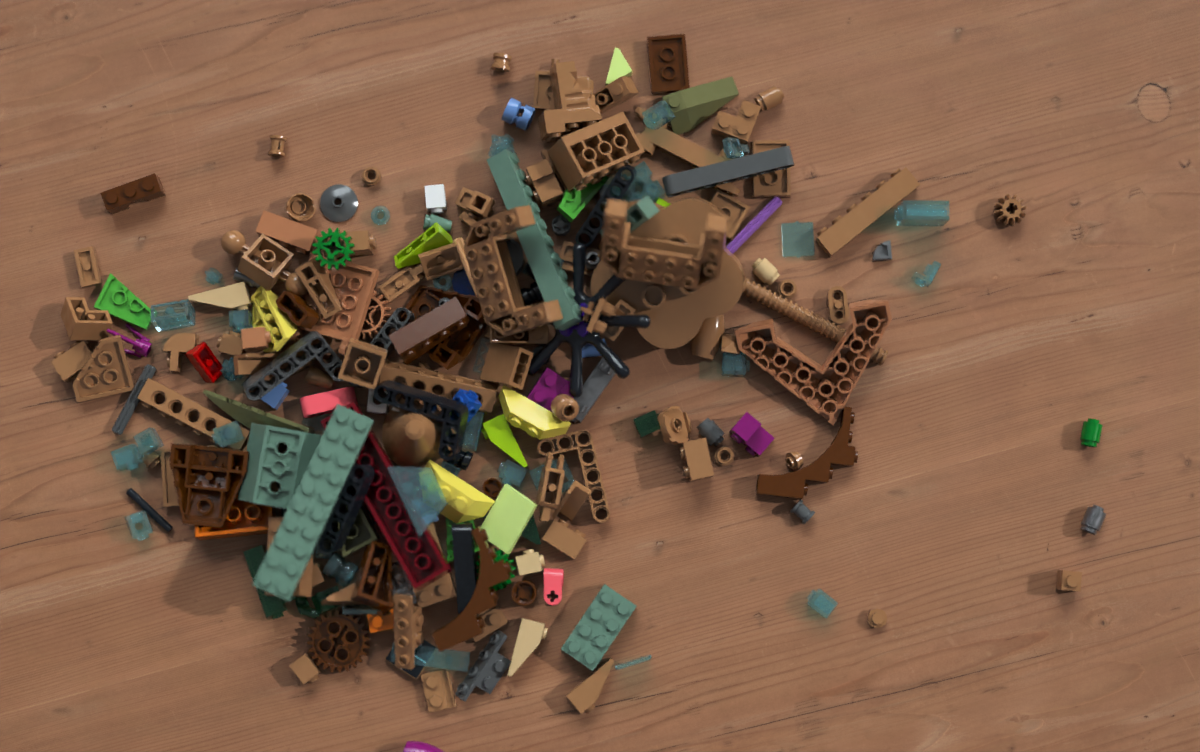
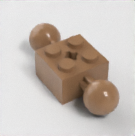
[221,230,308,296]

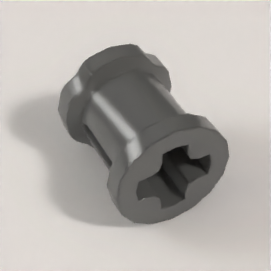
[789,499,815,525]

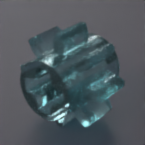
[221,357,244,381]

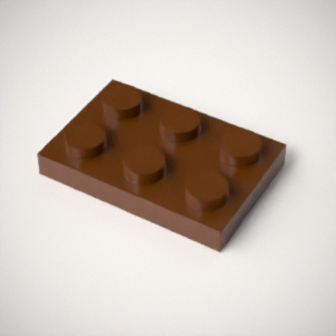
[647,34,689,94]

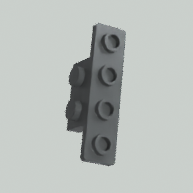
[455,629,511,702]

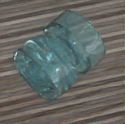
[322,552,359,588]

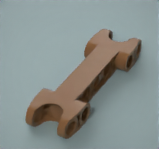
[634,107,740,197]

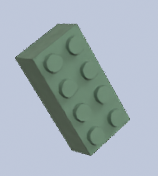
[561,584,637,671]

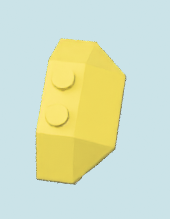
[251,285,298,353]
[498,385,571,440]
[419,459,495,524]

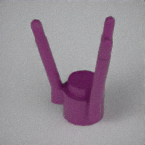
[106,324,153,358]

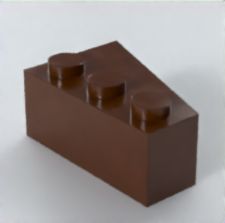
[350,540,394,612]

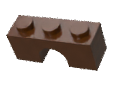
[101,173,166,214]

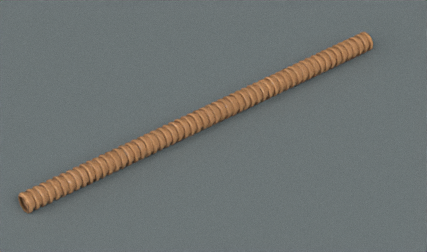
[582,199,888,366]

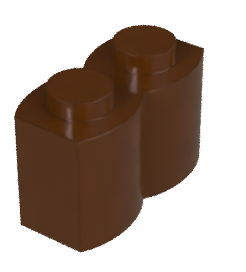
[276,291,319,329]

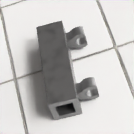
[572,357,616,423]

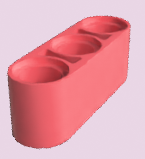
[299,387,358,418]

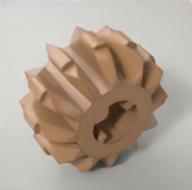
[993,194,1027,227]

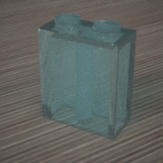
[894,200,949,226]

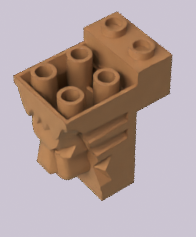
[538,61,602,143]

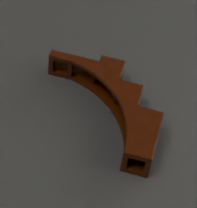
[756,407,858,499]
[432,526,512,652]

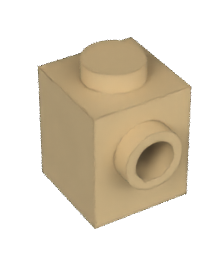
[515,549,545,576]

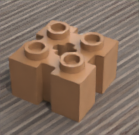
[525,159,563,209]

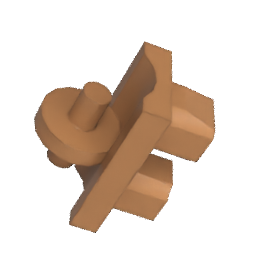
[580,298,615,334]

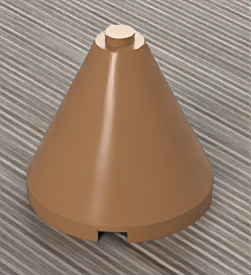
[382,399,456,472]

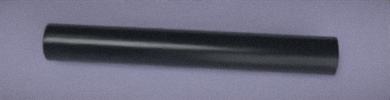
[126,488,173,533]

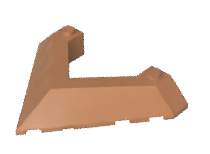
[735,300,892,426]

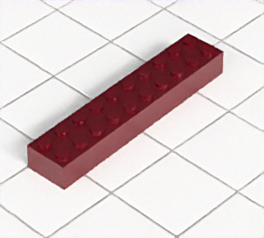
[320,401,453,591]

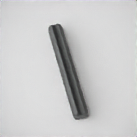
[112,364,156,435]

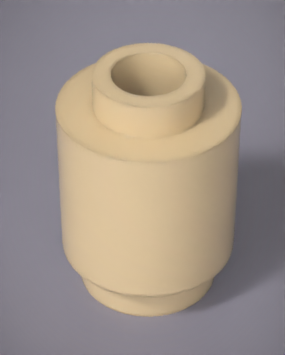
[752,258,780,286]

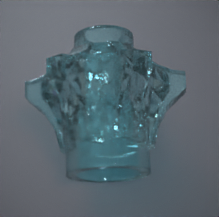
[488,134,516,157]

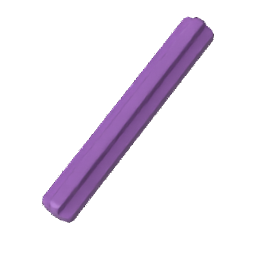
[726,196,782,254]

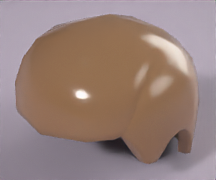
[286,193,316,222]

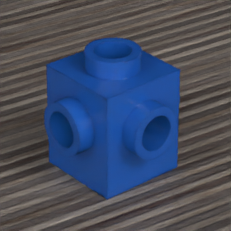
[452,389,482,422]

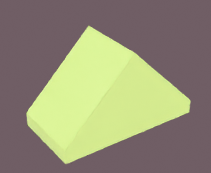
[606,47,632,86]

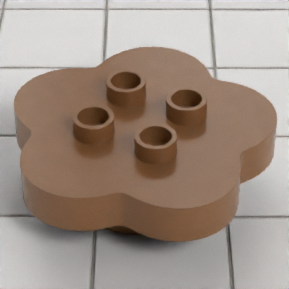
[591,197,745,349]

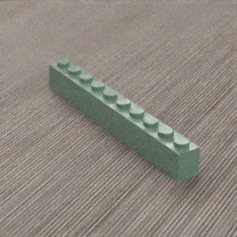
[487,149,583,331]

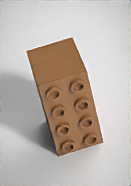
[548,112,645,192]

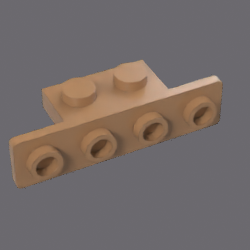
[393,594,424,670]

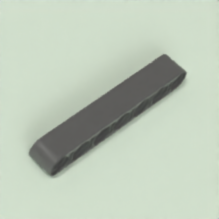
[662,146,794,197]

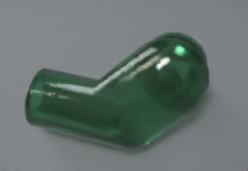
[295,597,319,619]

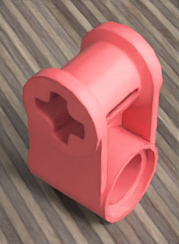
[543,568,564,606]

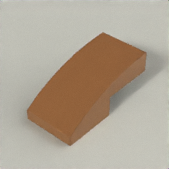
[604,299,636,341]

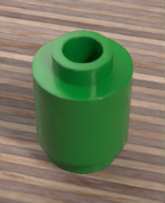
[1080,418,1103,448]

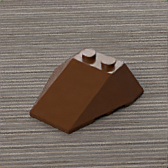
[401,285,487,370]
[170,444,249,528]

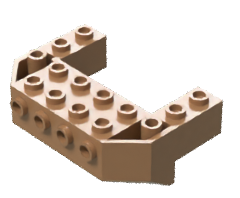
[600,199,728,289]
[464,205,563,336]

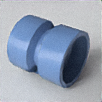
[502,98,536,131]

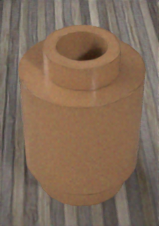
[755,86,784,111]

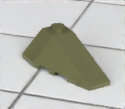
[661,76,739,135]

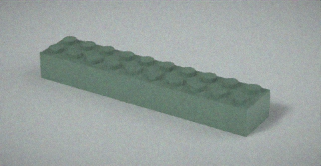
[252,404,374,602]

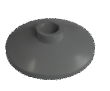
[320,184,358,222]

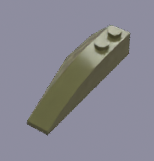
[203,389,315,447]

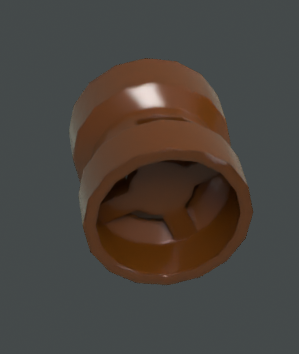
[483,478,503,498]

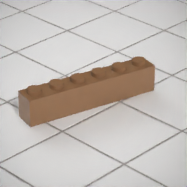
[815,167,920,258]

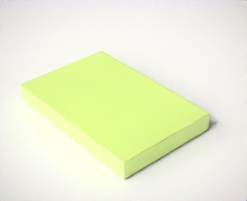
[481,484,538,554]

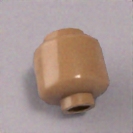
[551,394,579,422]

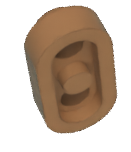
[827,286,849,325]

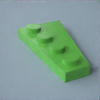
[557,176,609,222]

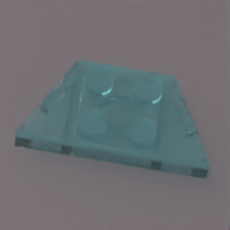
[388,467,447,537]

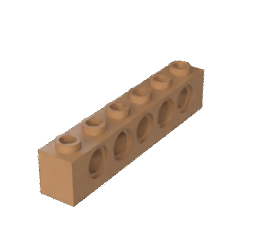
[379,360,497,413]
[138,378,250,450]

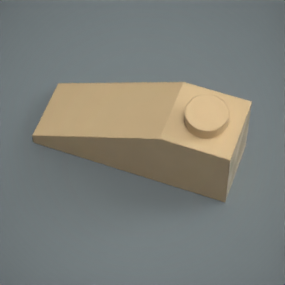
[188,282,253,312]
[508,618,548,676]

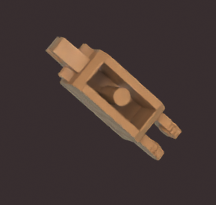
[535,452,565,522]

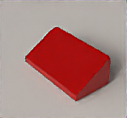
[185,342,226,383]

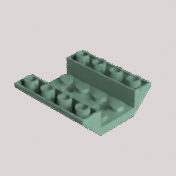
[238,423,323,509]

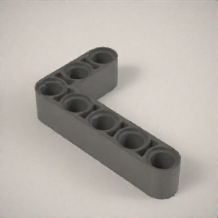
[243,331,343,401]

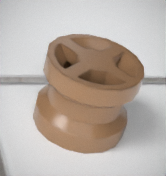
[491,53,512,73]

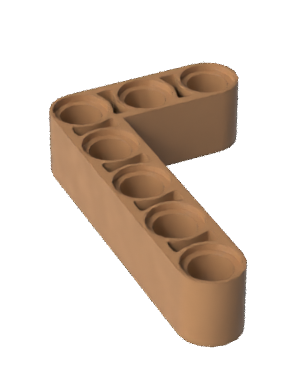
[537,430,610,523]

